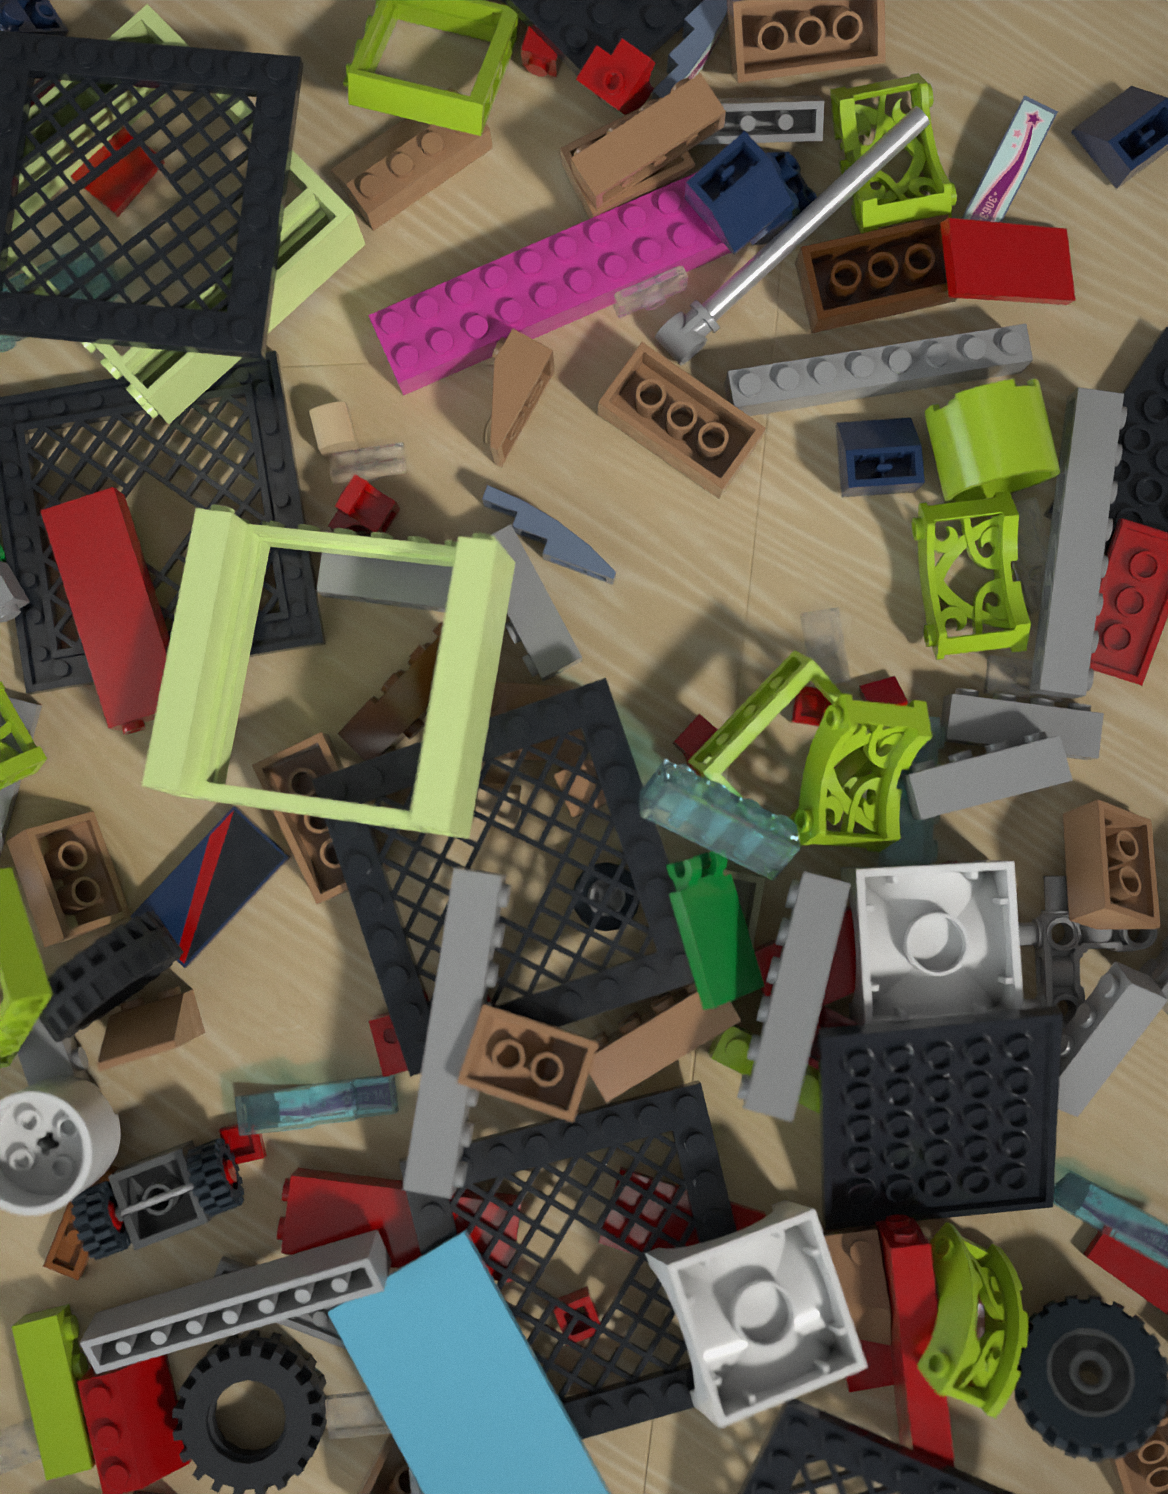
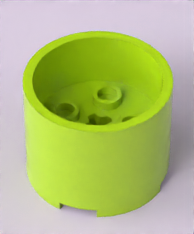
[924,379,1060,503]

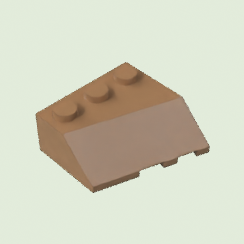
[823,1226,891,1346]

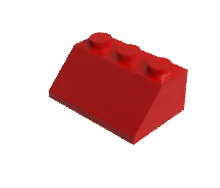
[77,1354,192,1494]

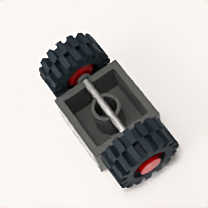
[71,1138,244,1260]

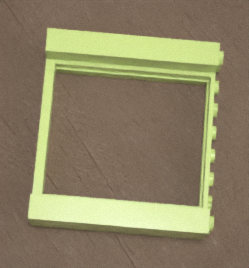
[6,4,366,424]
[142,505,515,839]

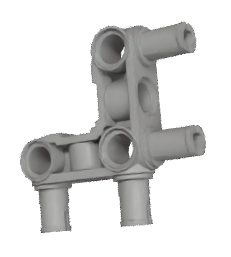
[1018,876,1158,1029]

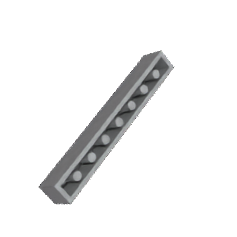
[724,324,1033,416]
[1029,387,1127,699]
[403,867,511,1198]
[80,1230,392,1374]

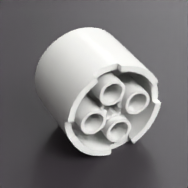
[0,1076,121,1216]

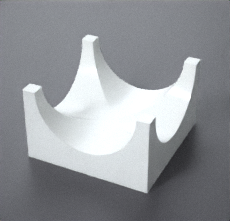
[841,860,1024,1025]
[645,1200,867,1428]

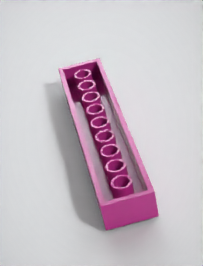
[368,173,732,396]

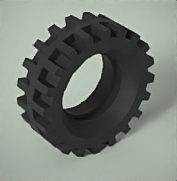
[38,911,183,1042]
[172,1330,329,1494]

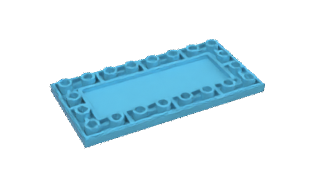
[327,1230,611,1494]

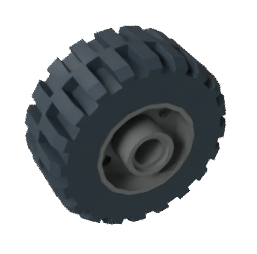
[1014,1295,1168,1462]

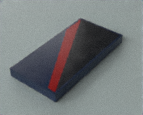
[130,806,291,968]

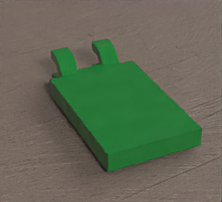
[666,848,765,1010]

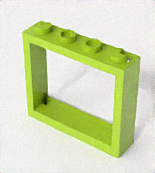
[343,0,519,136]
[688,650,879,859]
[0,868,52,1068]

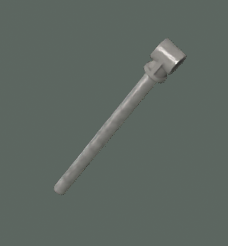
[655,106,930,365]

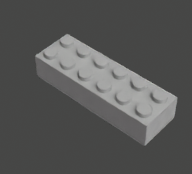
[737,872,851,1122]

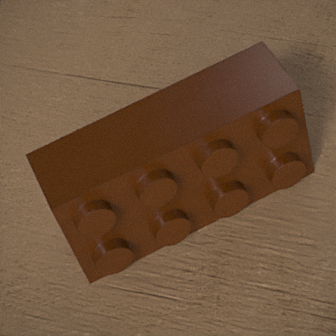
[795,214,958,334]

